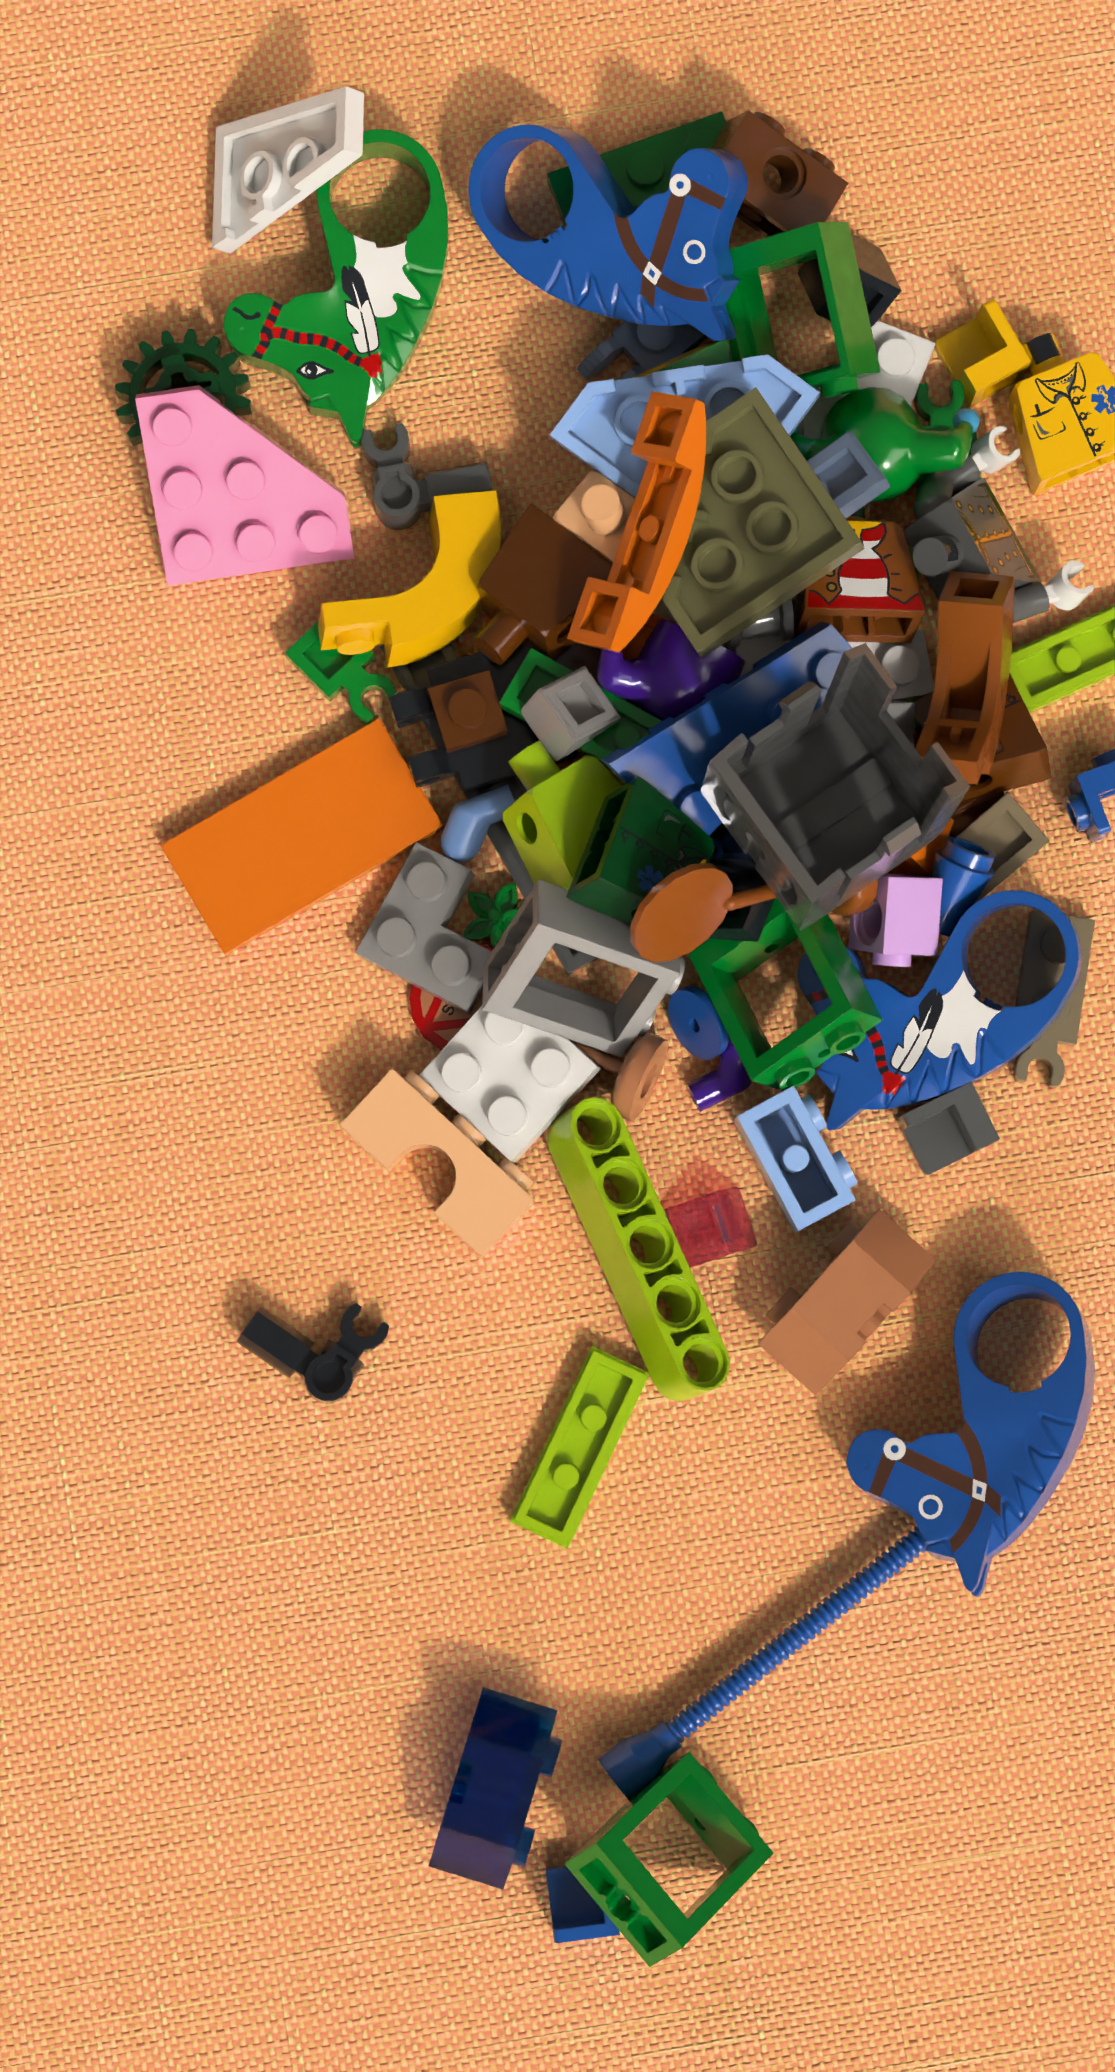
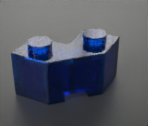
[428,1687,562,1890]

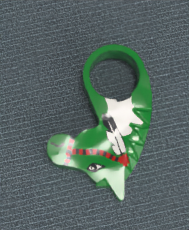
[224,129,448,449]

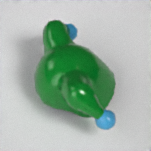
[790,387,980,502]

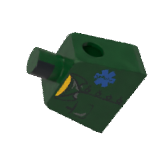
[566,776,715,926]

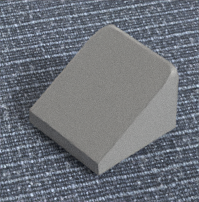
[521,666,621,761]

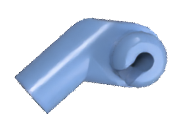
[440,784,515,863]

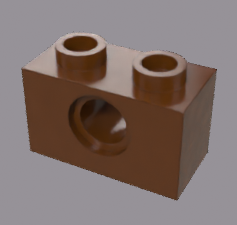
[711,110,849,238]

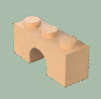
[340,1068,534,1259]

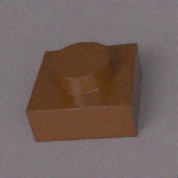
[428,670,508,753]

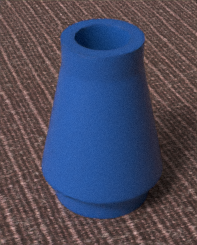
[931,836,995,937]

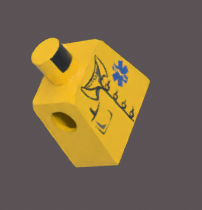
[1008,333,1115,496]

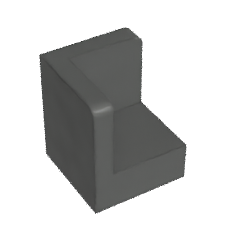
[896,1082,1000,1175]

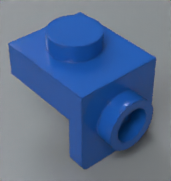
[1064,749,1115,843]

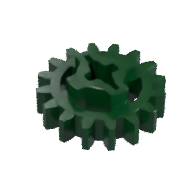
[115,329,253,446]

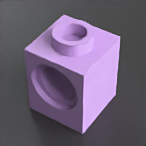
[848,873,943,967]

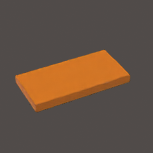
[160,718,444,956]

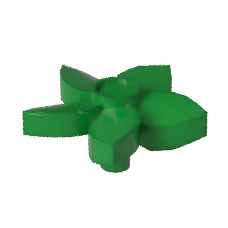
[463,882,519,948]

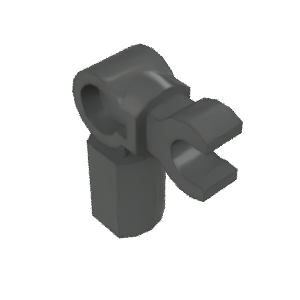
[362,423,493,530]

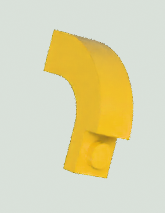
[318,490,501,668]

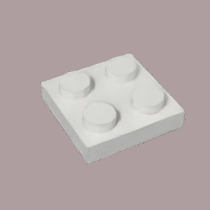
[419,1005,601,1163]

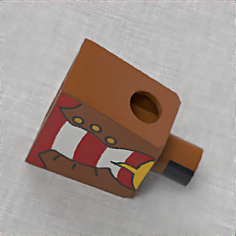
[793,504,925,643]

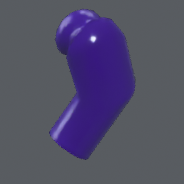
[686,1037,752,1112]

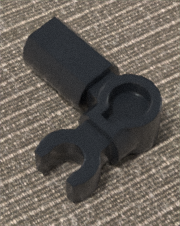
[237,1303,389,1404]

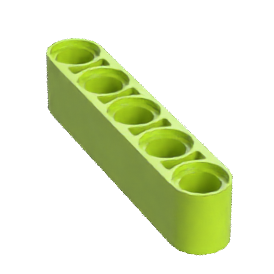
[547,1097,730,1402]

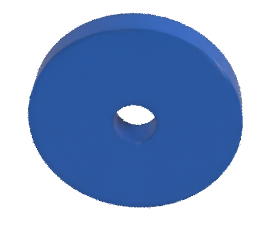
[668,986,729,1060]

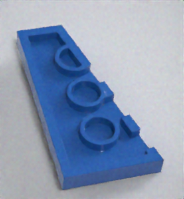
[601,621,852,835]

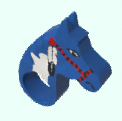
[797,890,1083,1130]

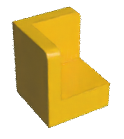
[934,298,1031,408]

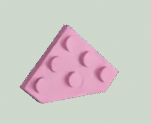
[135,385,354,586]

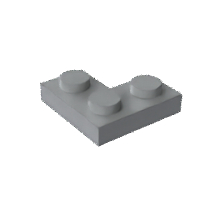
[355,842,492,1014]

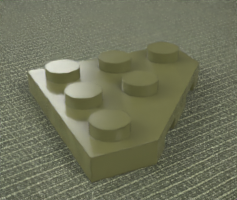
[663,387,865,659]

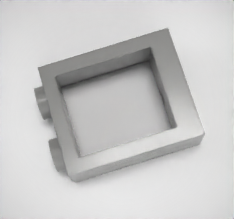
[482,879,685,1057]

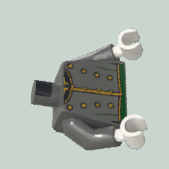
[903,426,1094,623]

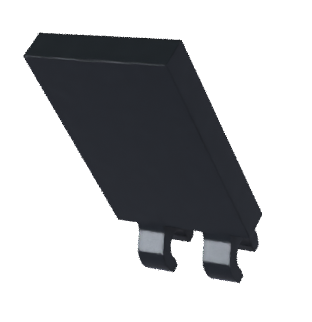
[389,642,639,792]

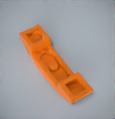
[567,391,706,653]

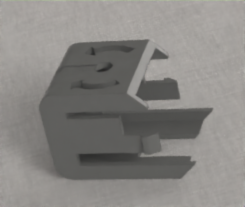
[700,643,970,930]

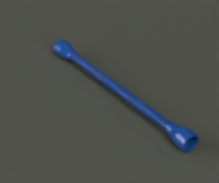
[598,1526,927,1800]

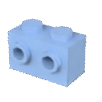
[733,1086,858,1233]

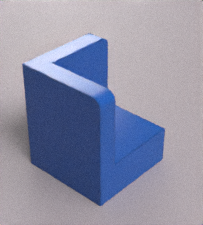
[546,1865,620,1943]

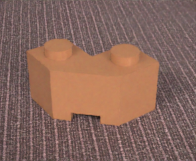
[758,1209,937,1396]

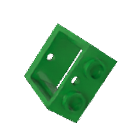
[725,222,881,398]
[688,898,883,1091]
[564,1751,774,1967]

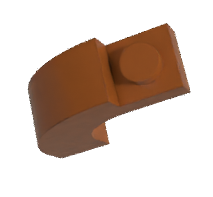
[915,571,1015,785]

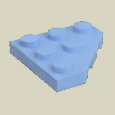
[550,354,820,498]

